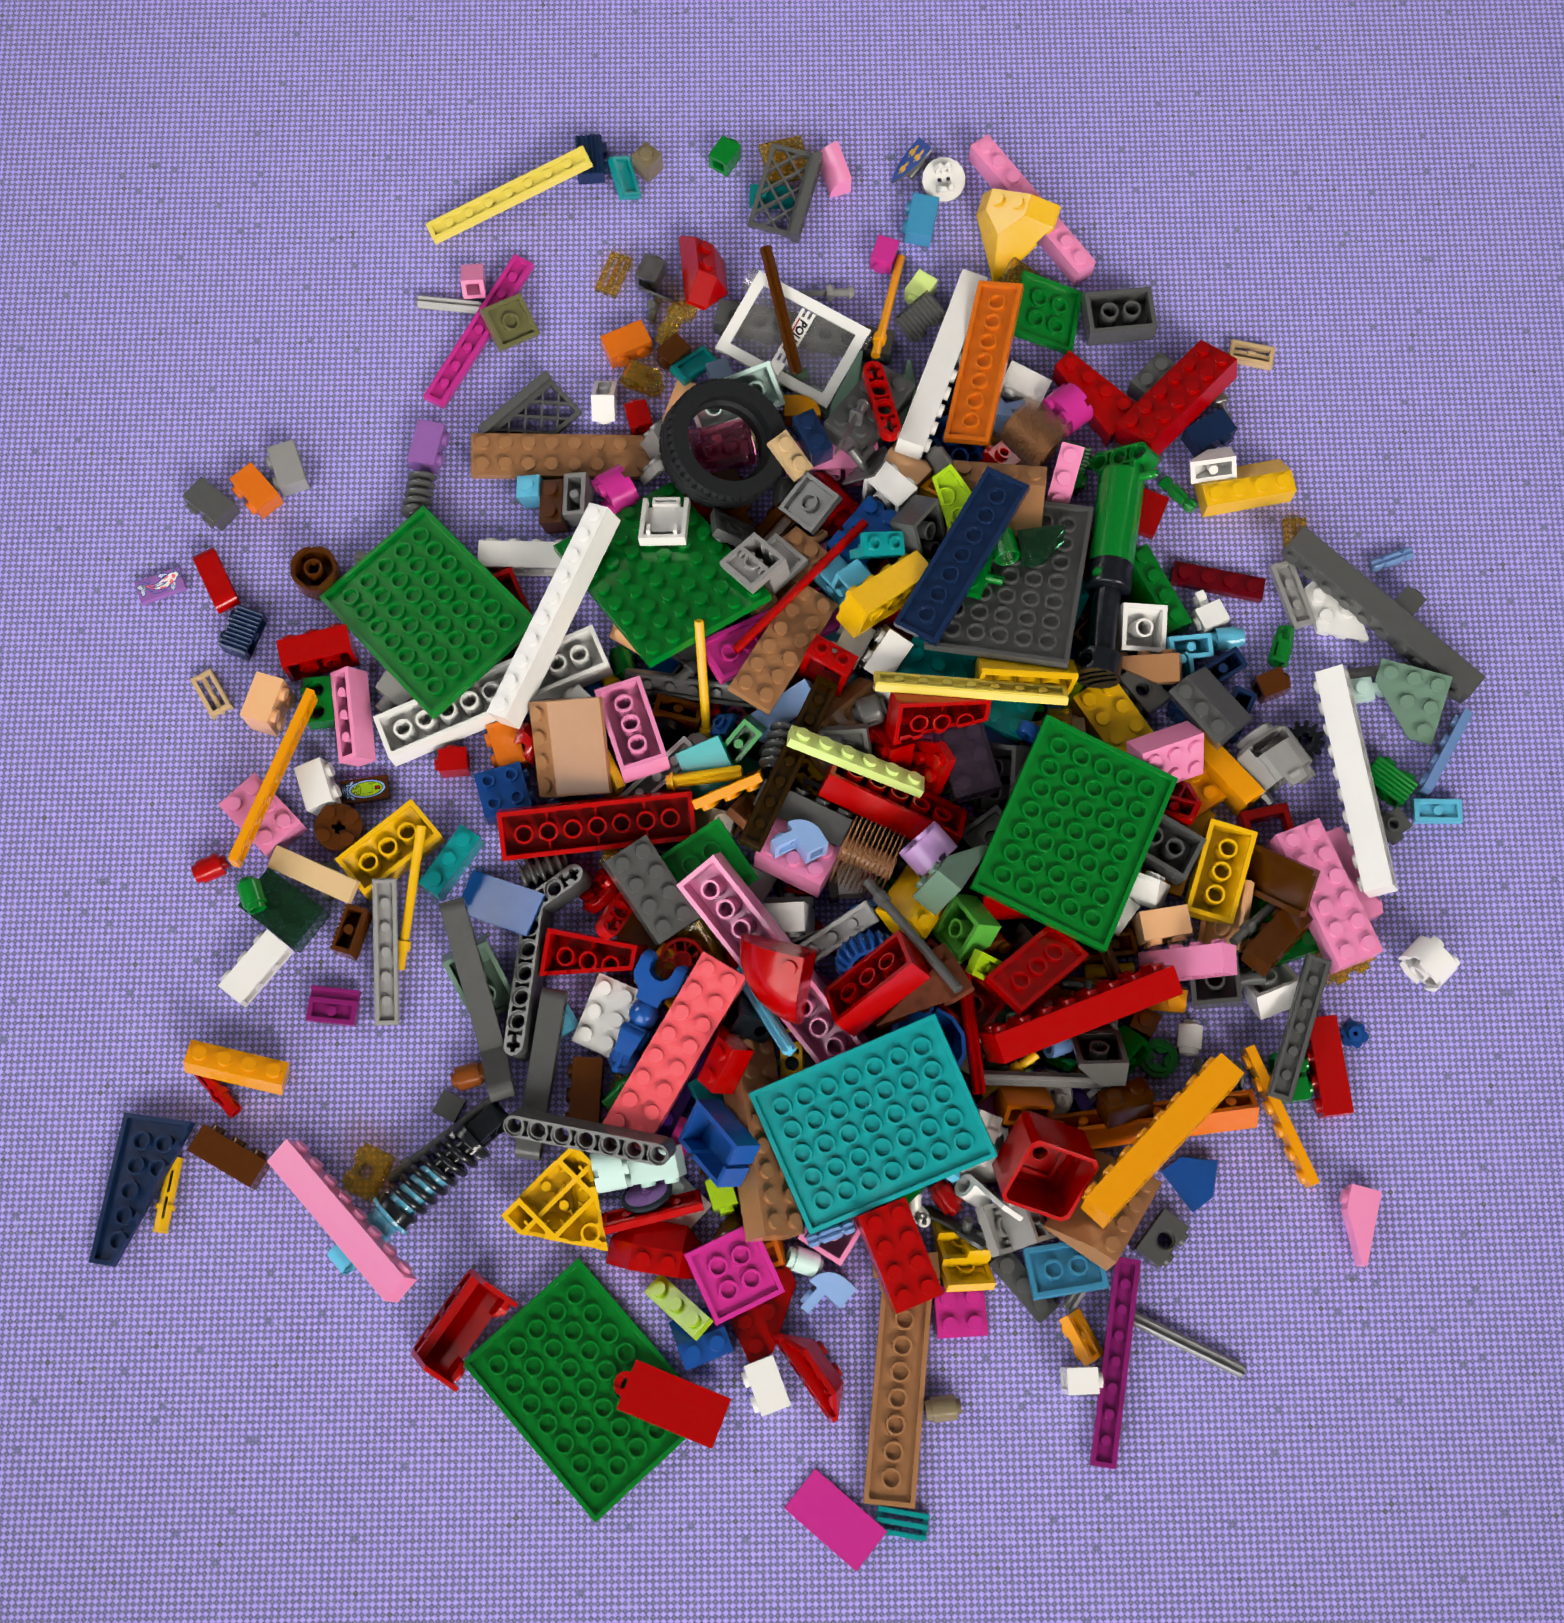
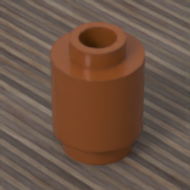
[450,1061,485,1092]

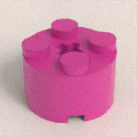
[1042,383,1093,438]
[590,464,640,514]

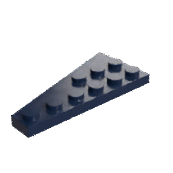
[89,1112,196,1267]

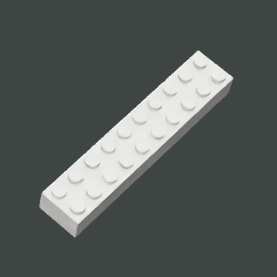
[373,624,614,767]

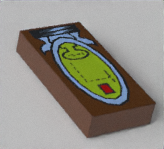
[340,775,391,805]

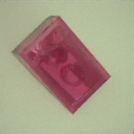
[688,420,758,473]

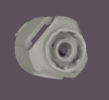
[1236,722,1316,806]

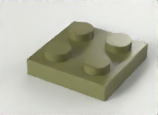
[479,293,540,352]

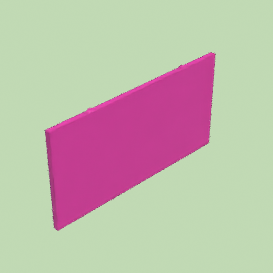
[784,1469,887,1571]

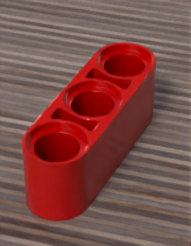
[192,547,241,614]

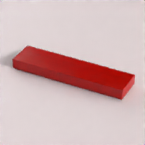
[602,1189,704,1235]

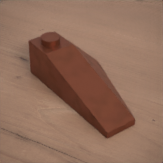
[873,943,975,1029]

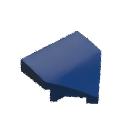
[1162,1155,1218,1212]

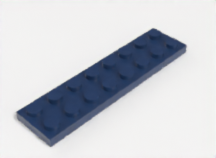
[894,466,1030,647]

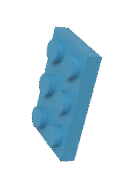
[1023,1242,1109,1301]

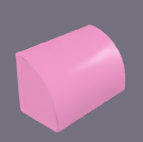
[820,141,852,198]

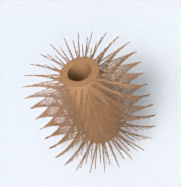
[993,395,1071,467]
[830,815,905,900]

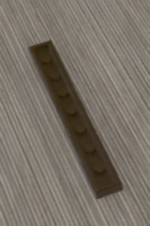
[738,675,839,852]

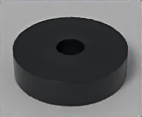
[654,716,683,750]

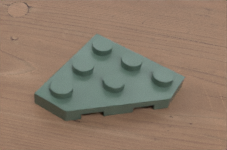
[1375,658,1453,745]

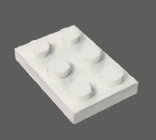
[571,973,638,1058]

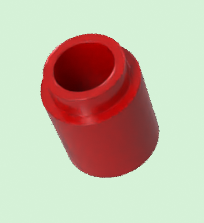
[191,852,229,884]
[928,1179,964,1217]

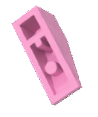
[1339,1184,1382,1267]

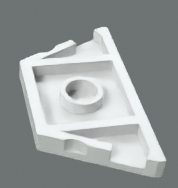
[1304,581,1369,644]

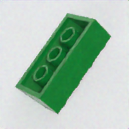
[1120,543,1192,637]

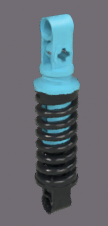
[327,1101,509,1275]

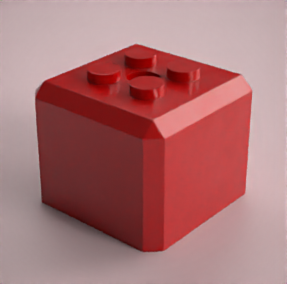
[992,1111,1099,1221]

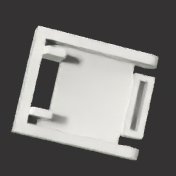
[638,497,690,546]

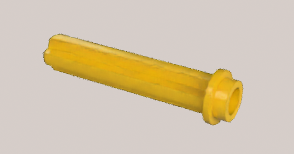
[666,765,743,791]

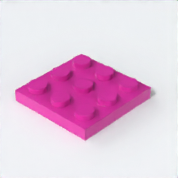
[684,1225,785,1326]

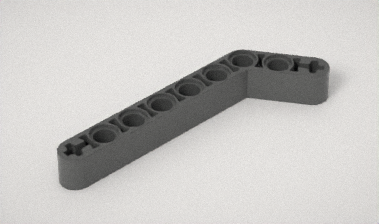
[503,864,593,1061]
[439,897,516,1102]

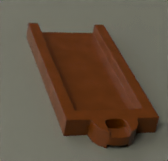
[1245,842,1320,917]

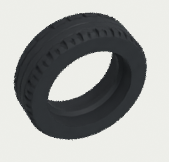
[659,378,787,510]

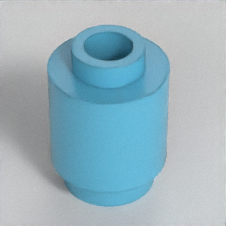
[1211,626,1245,651]

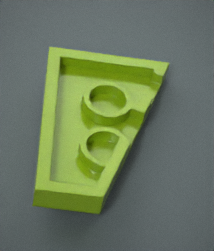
[932,464,972,530]

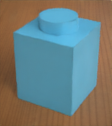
[516,474,543,508]

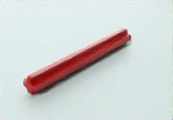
[960,970,986,1095]

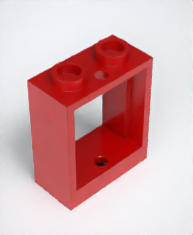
[798,634,859,697]
[1236,802,1294,831]

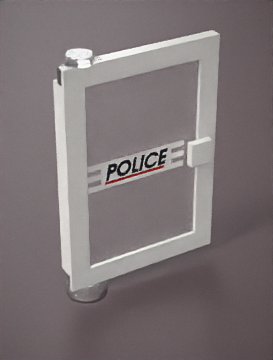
[715,268,873,410]

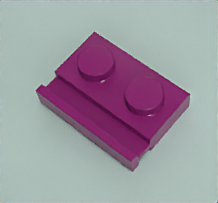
[305,985,361,1027]

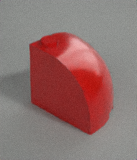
[740,933,817,1025]

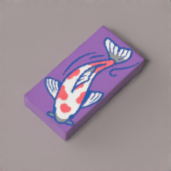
[134,567,187,606]

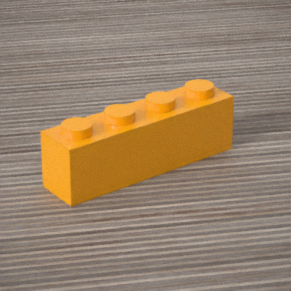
[183,1039,290,1096]

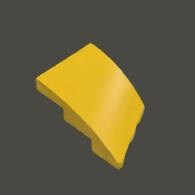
[931,1220,996,1292]

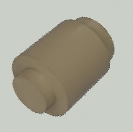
[924,1393,962,1423]

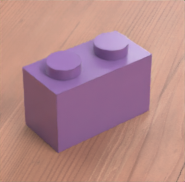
[407,419,450,474]

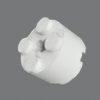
[1398,936,1460,992]

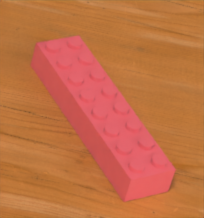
[602,952,747,1150]

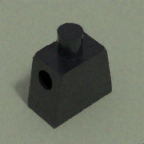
[728,990,786,1043]

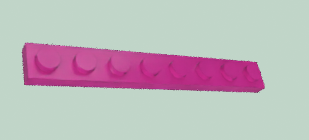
[423,254,534,409]

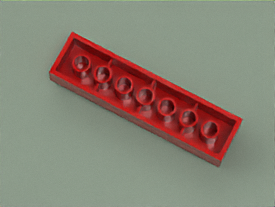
[496,789,696,861]
[979,962,1184,1064]

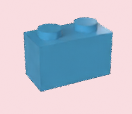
[901,193,940,247]

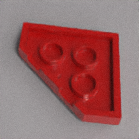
[911,738,957,797]
[729,1265,797,1364]

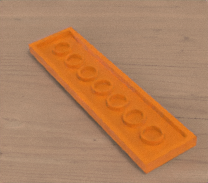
[943,280,1024,446]

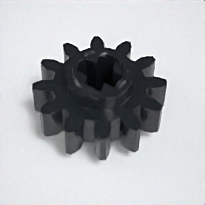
[1288,720,1326,760]

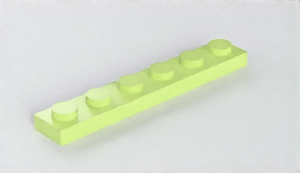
[786,724,925,798]

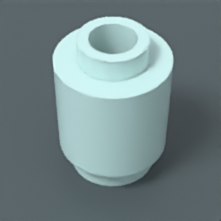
[784,1246,824,1278]

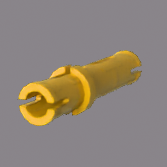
[152,1157,184,1234]

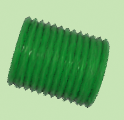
[992,527,1020,566]

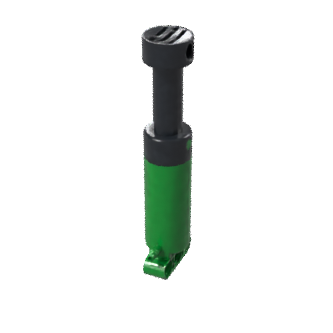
[1075,442,1159,689]

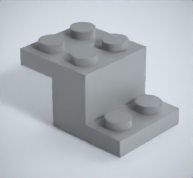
[639,420,692,486]
[720,532,809,594]
[975,1203,1056,1258]

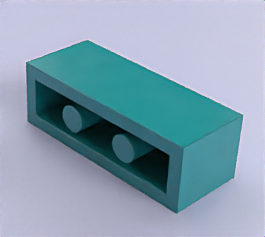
[418,824,484,902]

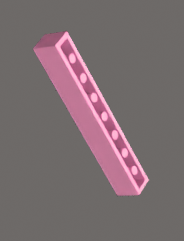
[968,134,1096,286]
[267,1139,418,1303]

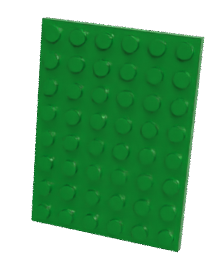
[553,482,772,668]
[319,505,533,720]
[970,714,1178,953]
[464,1258,686,1523]

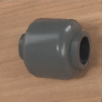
[851,693,887,728]

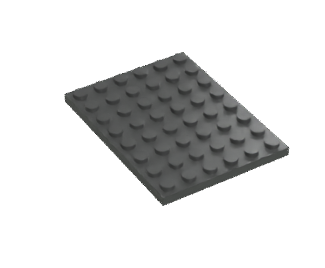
[924,501,1094,669]

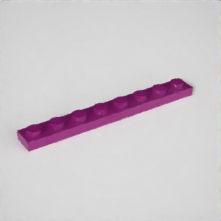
[1089,1257,1141,1469]

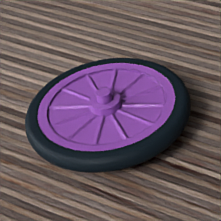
[621,1180,672,1213]

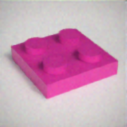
[933,1286,988,1339]

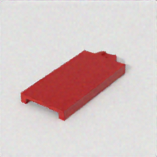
[614,1360,731,1449]

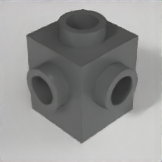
[1381,807,1413,846]

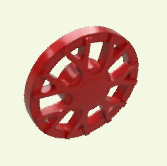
[659,937,704,979]

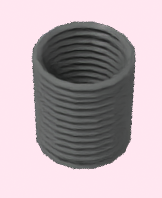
[772,476,797,506]

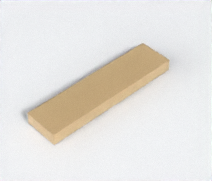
[267,845,360,904]

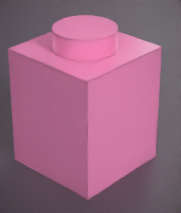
[460,263,486,300]

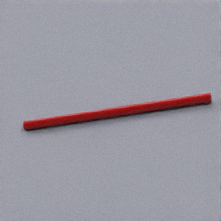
[732,519,868,654]

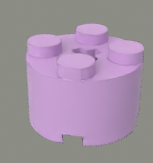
[899,821,958,878]

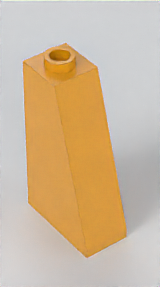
[1203,737,1265,817]

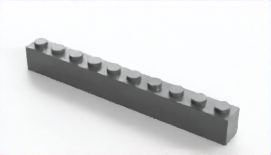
[1280,526,1485,703]

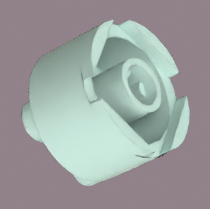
[590,1139,633,1194]

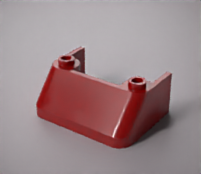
[411,1269,518,1392]

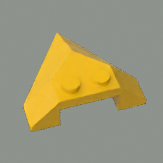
[976,188,1061,282]
[501,1148,608,1251]

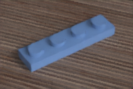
[1417,709,1473,797]

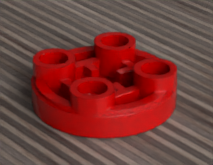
[580,868,618,914]

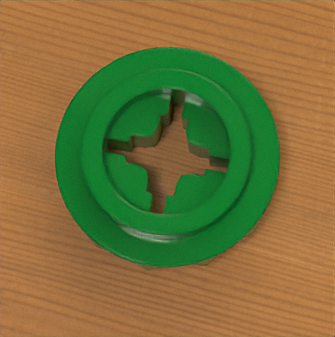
[1140,1039,1179,1078]

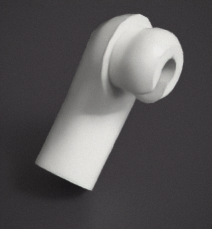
[909,1192,931,1228]

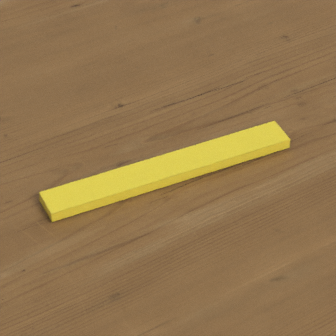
[425,145,593,245]
[873,671,1069,706]

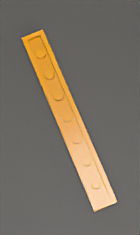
[228,688,318,868]

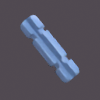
[1369,547,1414,572]
[806,1219,856,1248]

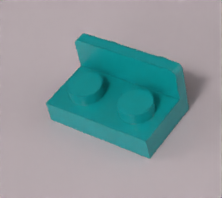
[849,531,905,560]

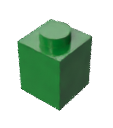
[709,135,741,177]

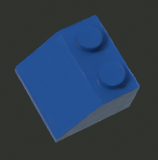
[669,1307,734,1371]

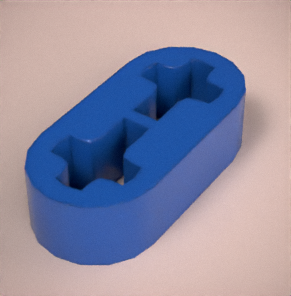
[1016,720,1039,745]

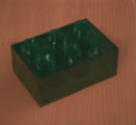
[237,867,331,953]

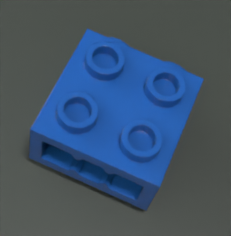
[473,761,537,825]

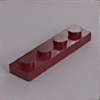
[1170,561,1266,603]

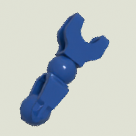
[608,949,690,1075]

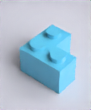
[813,555,872,610]
[1158,633,1214,686]

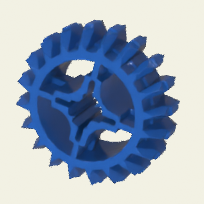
[835,930,890,976]

